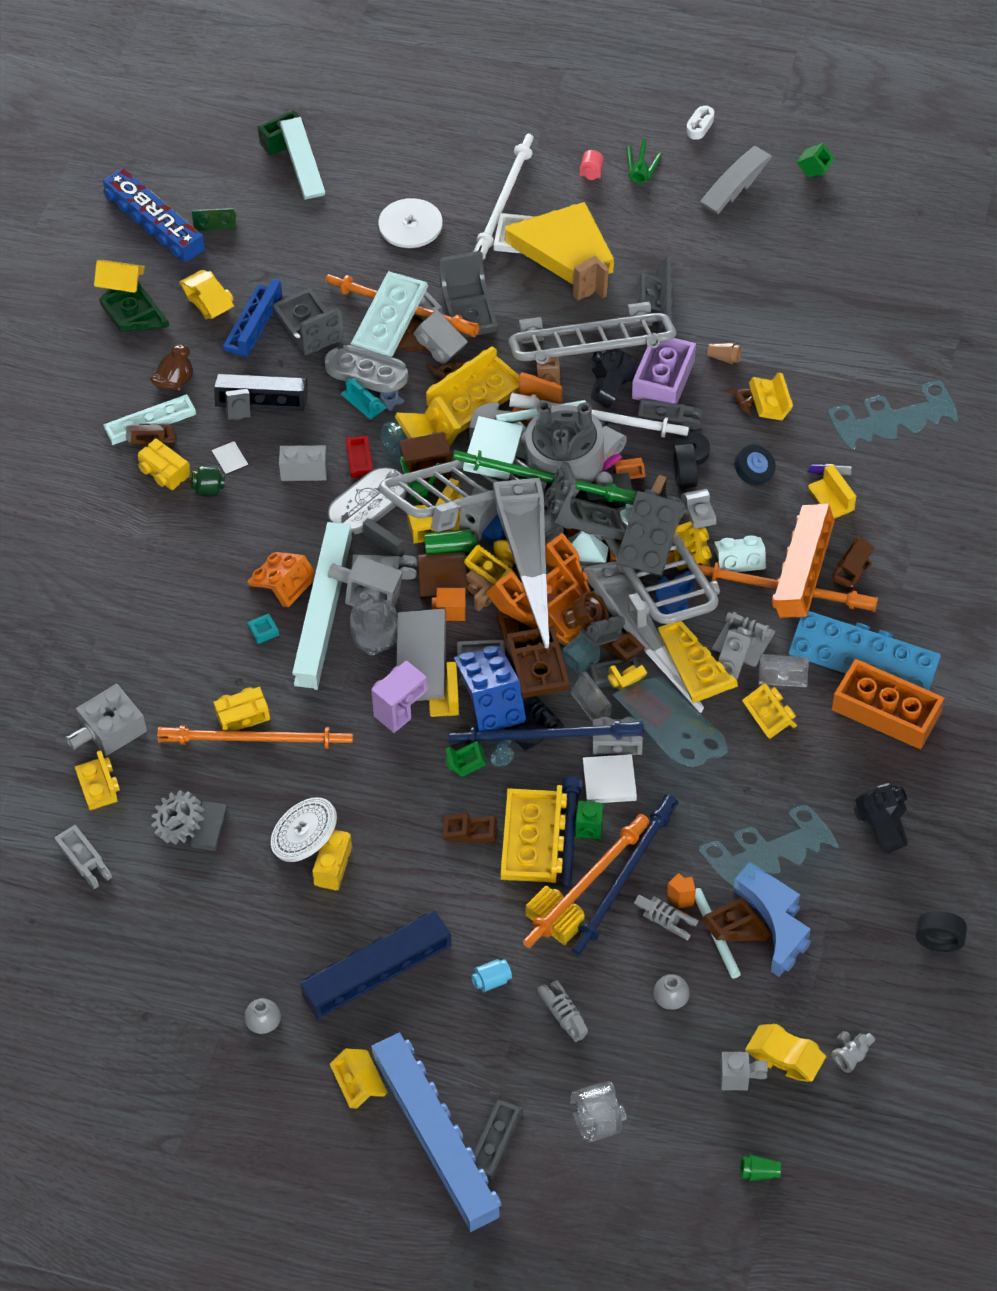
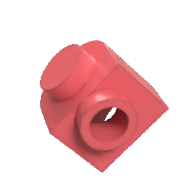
[580,150,604,180]

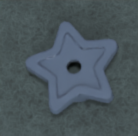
[379,389,404,411]

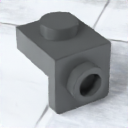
[224,389,251,420]

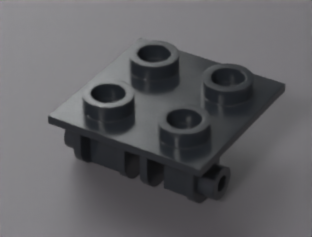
[504,696,564,752]

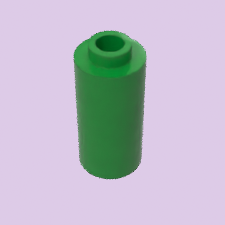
[424,529,477,554]

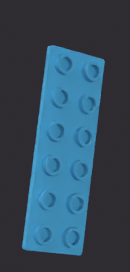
[789,611,941,691]

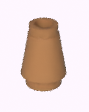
[707,342,742,365]

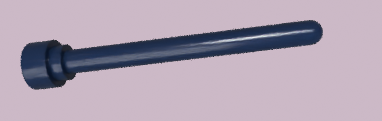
[561,777,582,888]

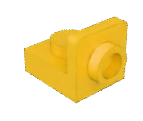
[607,665,647,692]

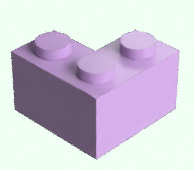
[371,660,428,733]

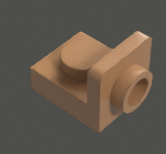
[537,358,560,385]
[466,569,493,611]

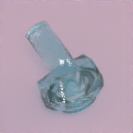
[490,740,514,766]

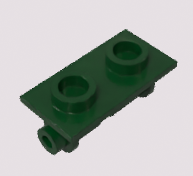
[192,208,236,231]

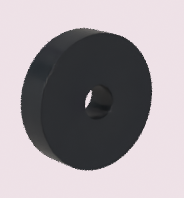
[673,432,710,465]

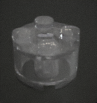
[350,598,398,655]
[570,1081,626,1144]

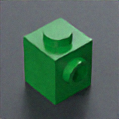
[796,143,835,178]
[576,801,603,840]

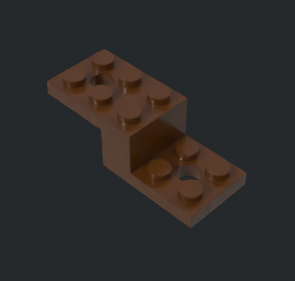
[497,612,570,699]

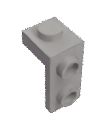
[718,627,757,680]

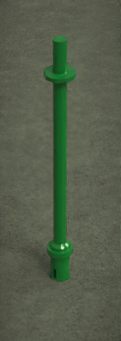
[453,450,636,505]

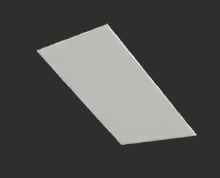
[212,441,248,474]

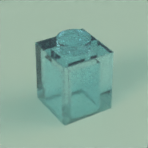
[562,634,600,676]

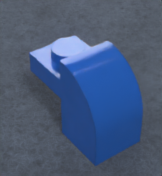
[655,571,695,614]

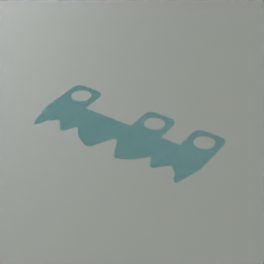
[828,380,958,450]
[699,805,839,890]

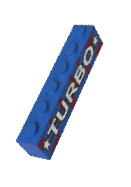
[103,168,205,263]

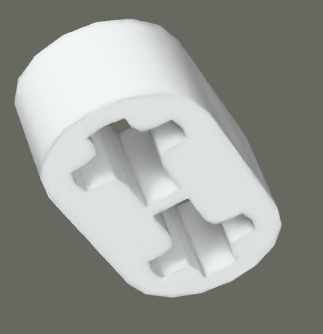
[686,106,714,140]

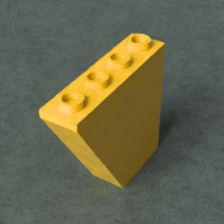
[504,202,614,285]

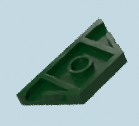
[99,282,169,332]

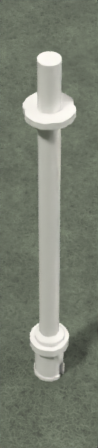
[473,134,533,260]
[509,392,689,438]

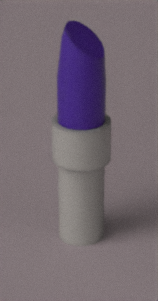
[807,464,852,476]

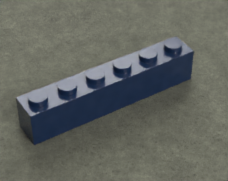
[300,911,452,1019]

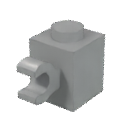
[720,1052,768,1090]

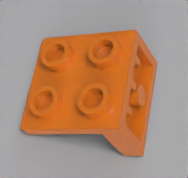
[512,372,562,426]
[247,552,316,607]

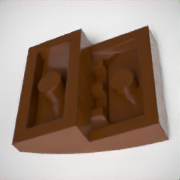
[418,552,467,599]

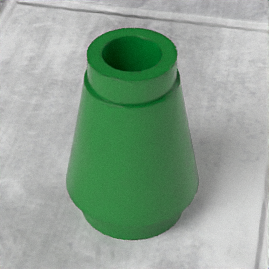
[740,1154,781,1182]

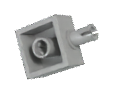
[328,556,403,619]
[65,684,147,756]

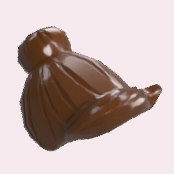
[151,344,193,391]
[563,591,610,629]

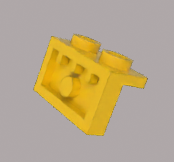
[749,373,793,421]
[673,521,712,570]
[742,683,797,739]
[74,750,120,811]

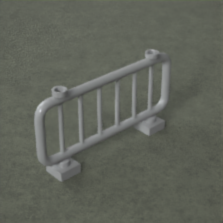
[508,302,676,364]
[379,457,547,532]
[593,506,720,628]

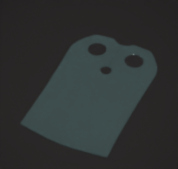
[613,676,728,767]

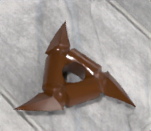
[427,362,466,380]
[724,388,755,416]

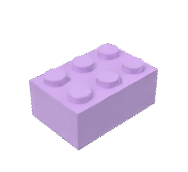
[632,333,696,404]

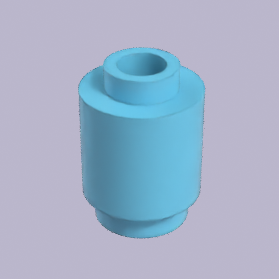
[471,959,512,992]

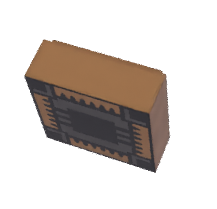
[651,475,667,497]

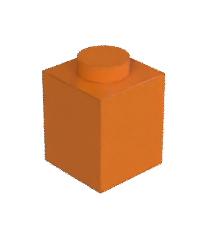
[432,588,466,621]

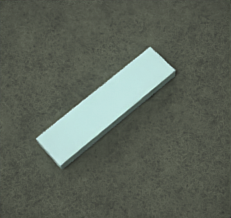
[280,117,325,200]
[104,394,196,445]

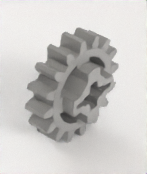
[151,790,204,845]

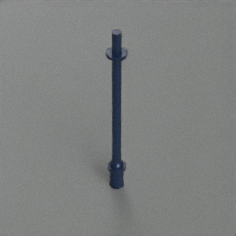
[449,720,644,743]
[571,794,679,956]

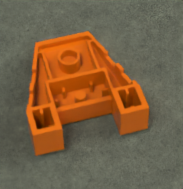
[485,532,590,648]

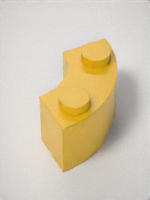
[179,270,234,319]
[745,1024,826,1082]

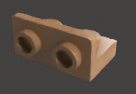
[573,256,609,301]

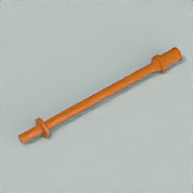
[325,274,480,337]
[690,562,878,612]
[157,725,353,749]
[523,814,650,948]

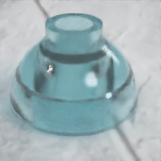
[380,422,408,454]

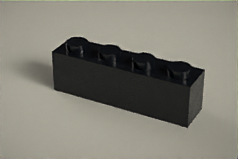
[214,374,308,411]

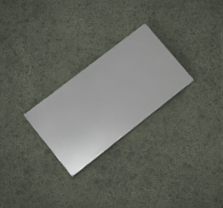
[397,609,446,701]

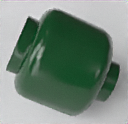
[191,465,225,496]

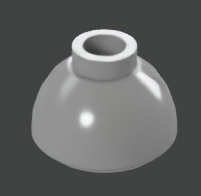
[653,974,690,1010]
[245,998,281,1034]

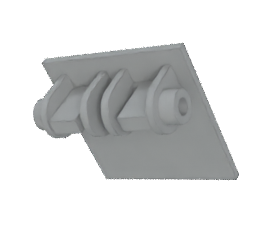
[712,612,775,667]

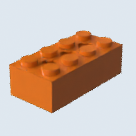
[832,659,944,750]

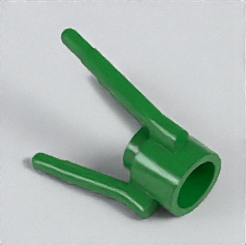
[627,137,662,183]
[400,457,440,505]

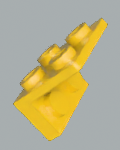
[395,397,461,448]

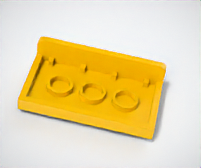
[426,346,519,433]
[501,785,567,883]

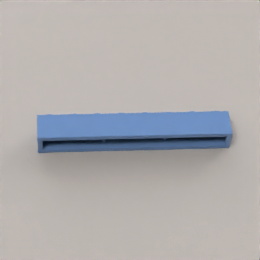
[371,1032,502,1232]

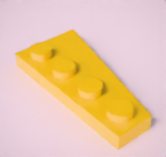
[658,621,738,703]

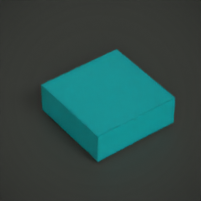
[247,613,279,644]

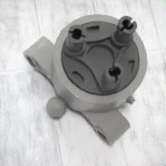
[520,400,627,508]

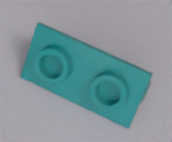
[341,378,387,420]

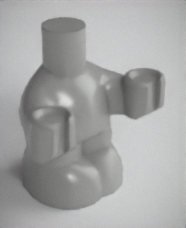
[831,1031,875,1073]

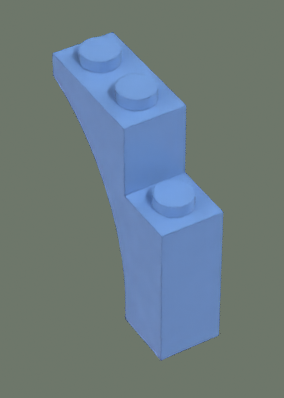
[733,862,811,977]

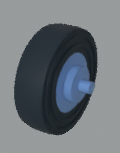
[734,444,776,486]

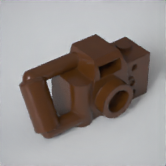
[126,423,176,448]
[832,537,875,590]

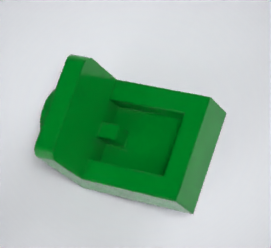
[445,741,487,777]

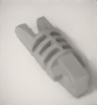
[634,895,699,941]
[537,980,588,1042]

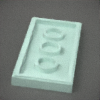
[351,271,428,357]
[463,416,523,480]

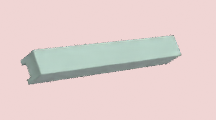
[292,522,352,690]

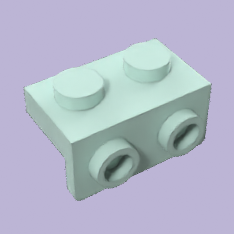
[714,536,766,572]

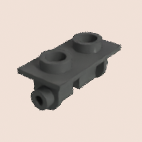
[579,615,625,647]

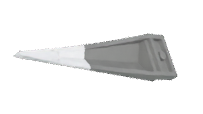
[493,478,549,649]
[583,561,704,713]

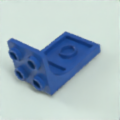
[454,645,526,732]

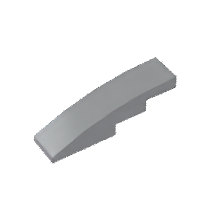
[700,146,772,215]

